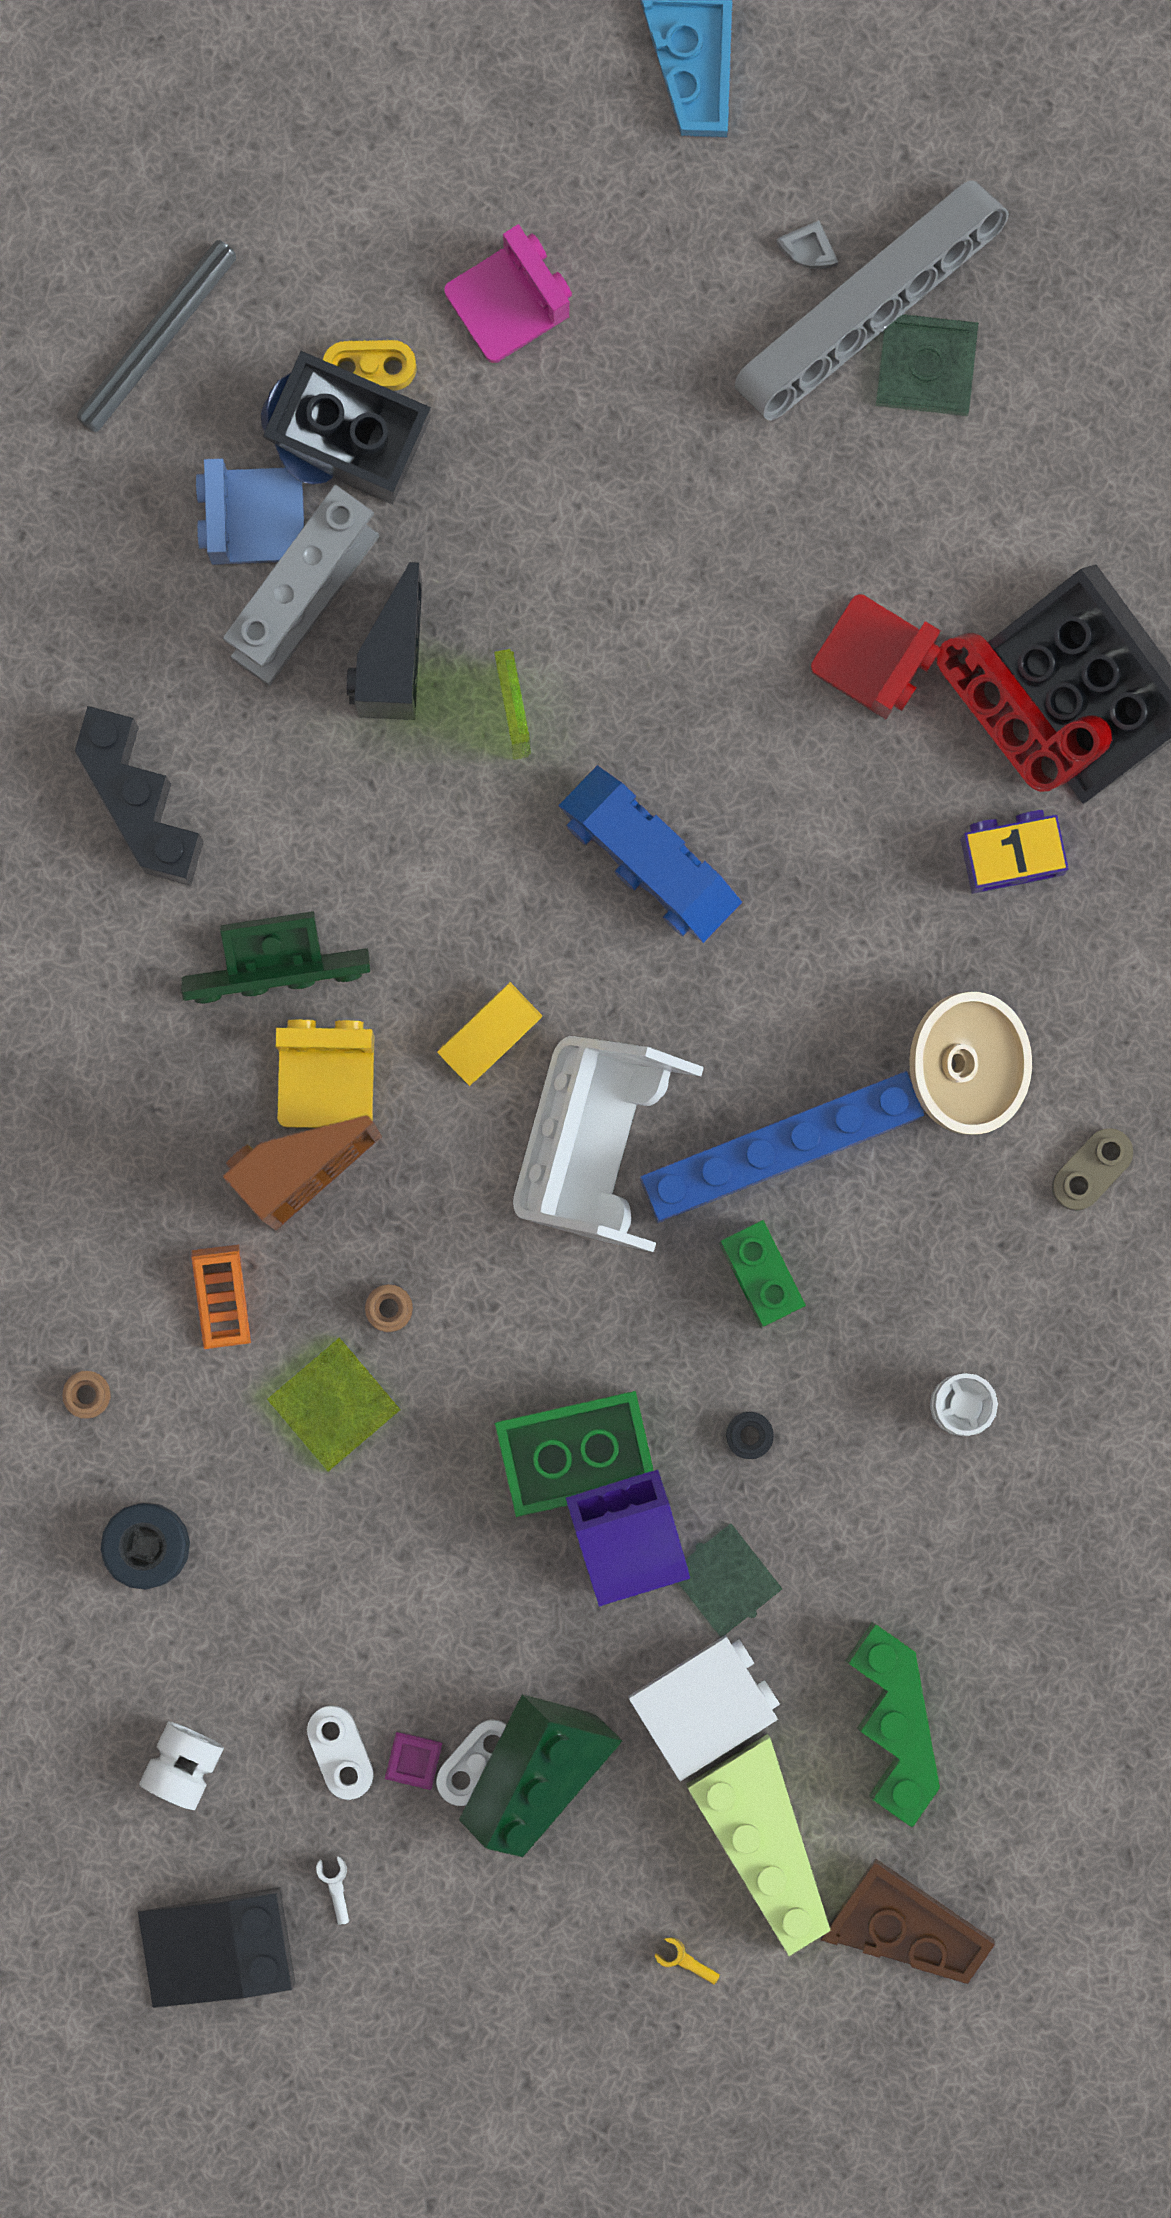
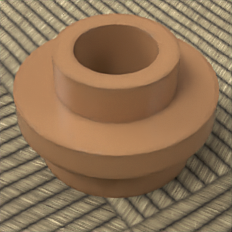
[365,1284,413,1332]
[62,1371,111,1419]

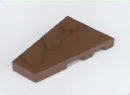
[821,1858,995,1984]

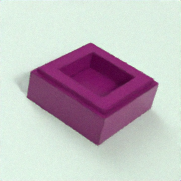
[385,1731,443,1790]

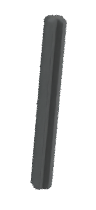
[77,240,236,432]

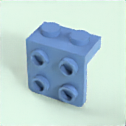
[196,459,304,565]

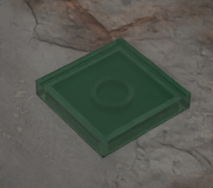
[875,314,979,416]

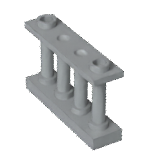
[223,485,379,686]

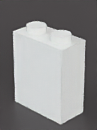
[628,1635,780,1781]

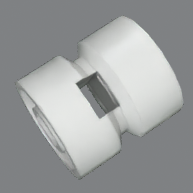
[930,1373,998,1436]
[139,1722,224,1810]

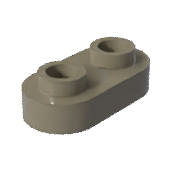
[1052,1128,1133,1211]

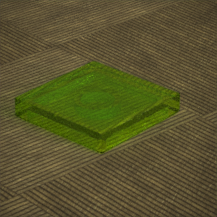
[494,649,531,760]
[267,1337,401,1472]

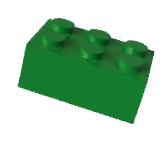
[495,1391,654,1517]

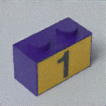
[960,810,1069,894]

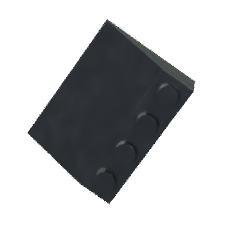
[988,564,1171,804]

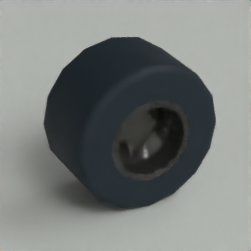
[100,1503,190,1590]

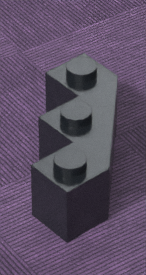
[75,706,204,886]

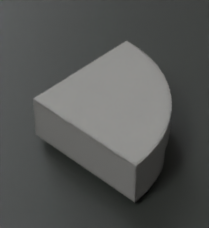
[776,220,838,269]

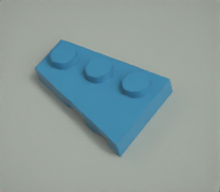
[640,0,732,137]

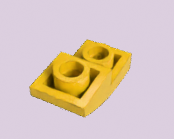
[437,982,542,1086]

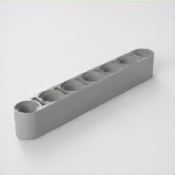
[735,180,1008,420]

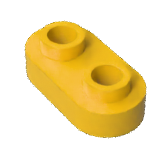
[323,340,417,391]

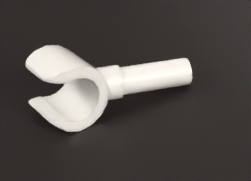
[317,1856,349,1925]

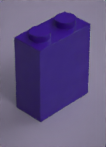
[566,1469,691,1607]

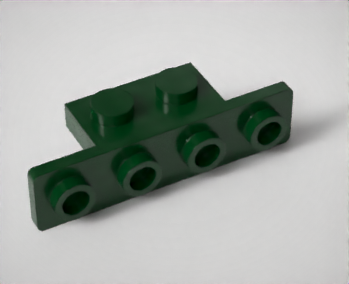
[181,911,371,1004]

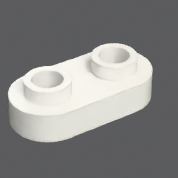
[307,1705,374,1800]
[437,1719,507,1806]

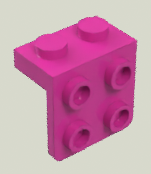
[444,224,572,363]

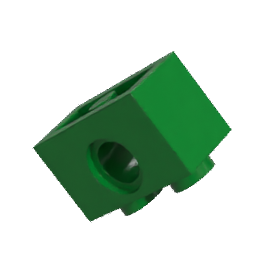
[719,1220,806,1328]

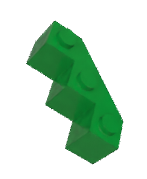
[845,1622,940,1828]

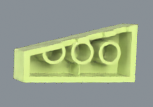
[686,1734,830,1956]

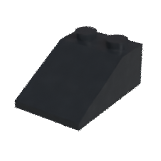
[263,351,431,505]
[347,562,422,720]
[138,1887,296,2008]

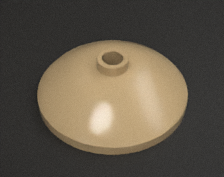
[910,992,1032,1135]

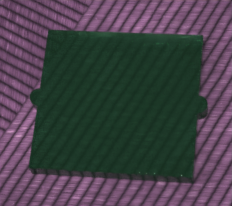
[678,1523,783,1638]

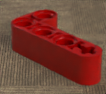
[937,632,1112,792]

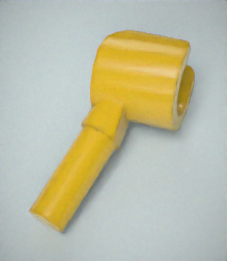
[655,1937,720,1985]

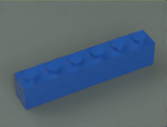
[640,1071,925,1224]

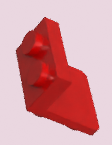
[811,594,942,720]

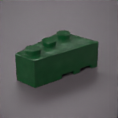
[459,1694,623,1857]

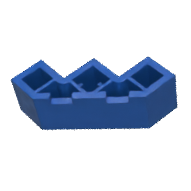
[558,765,742,943]

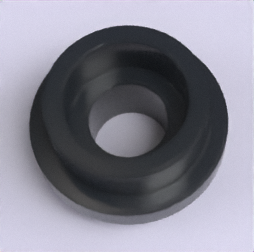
[726,1412,774,1459]

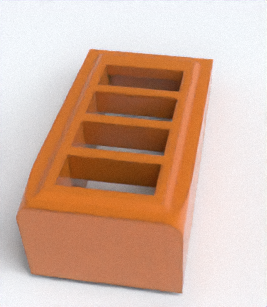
[191,1245,251,1349]

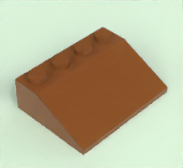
[223,1115,382,1230]

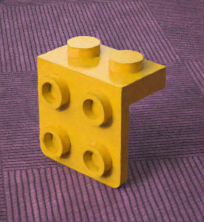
[276,1019,374,1128]

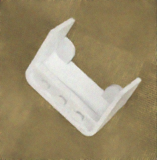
[513,1036,704,1252]

